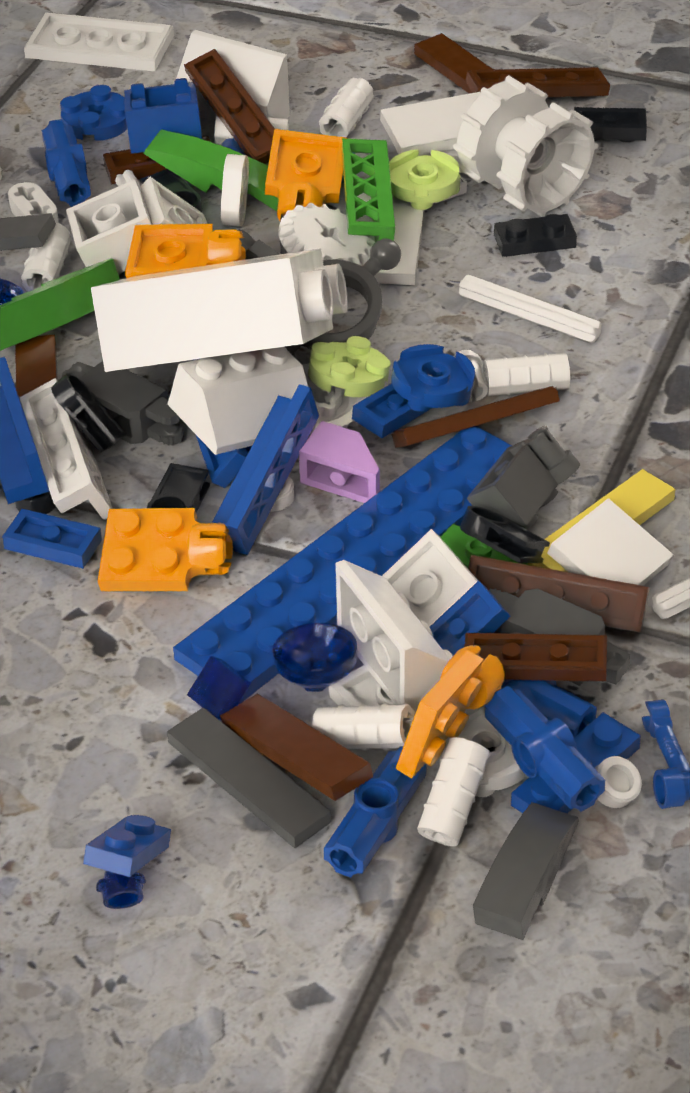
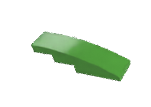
[144,129,278,211]
[0,258,120,351]

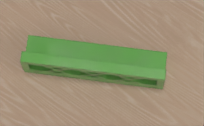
[342,138,395,242]

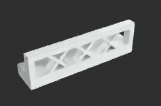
[20,378,113,520]

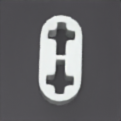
[221,154,249,227]
[8,182,59,223]

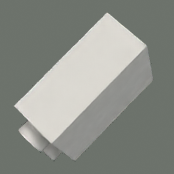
[91,248,347,372]

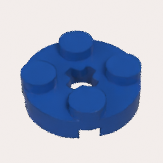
[60,85,128,141]
[391,344,475,412]

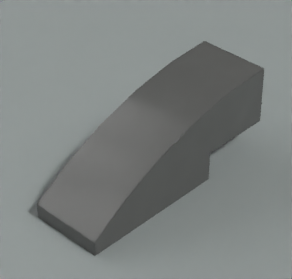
[473,802,579,940]

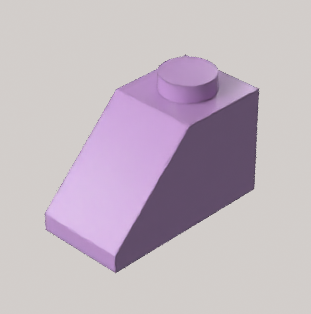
[299,421,380,503]

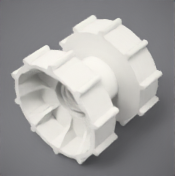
[453,75,599,217]

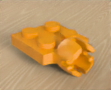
[265,129,348,221]
[125,224,246,278]
[97,508,233,591]
[395,645,505,779]

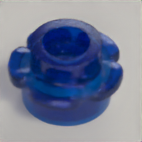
[96,871,146,909]

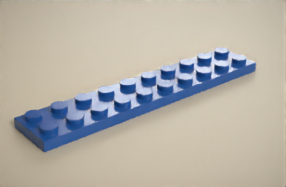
[173,426,512,704]

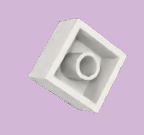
[66,179,152,275]

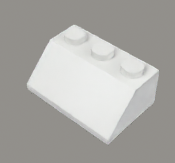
[176,30,290,121]
[168,347,317,455]
[336,560,453,713]

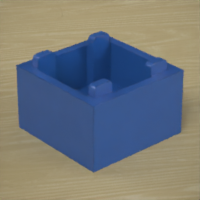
[124,78,202,154]

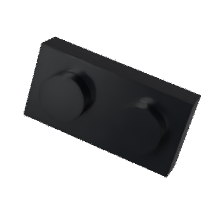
[574,107,647,142]
[494,214,577,257]

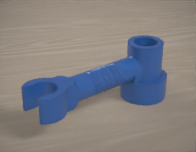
[642,699,690,809]

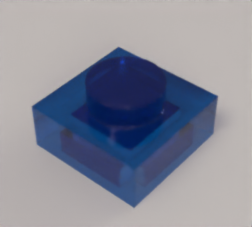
[187,656,251,720]

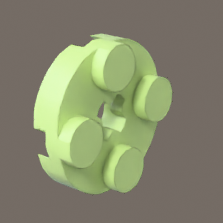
[389,150,460,210]
[308,336,391,397]

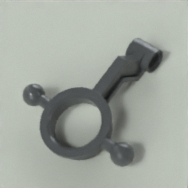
[238,229,401,357]

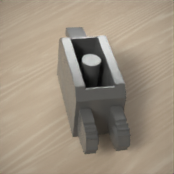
[62,361,184,446]
[489,588,630,686]

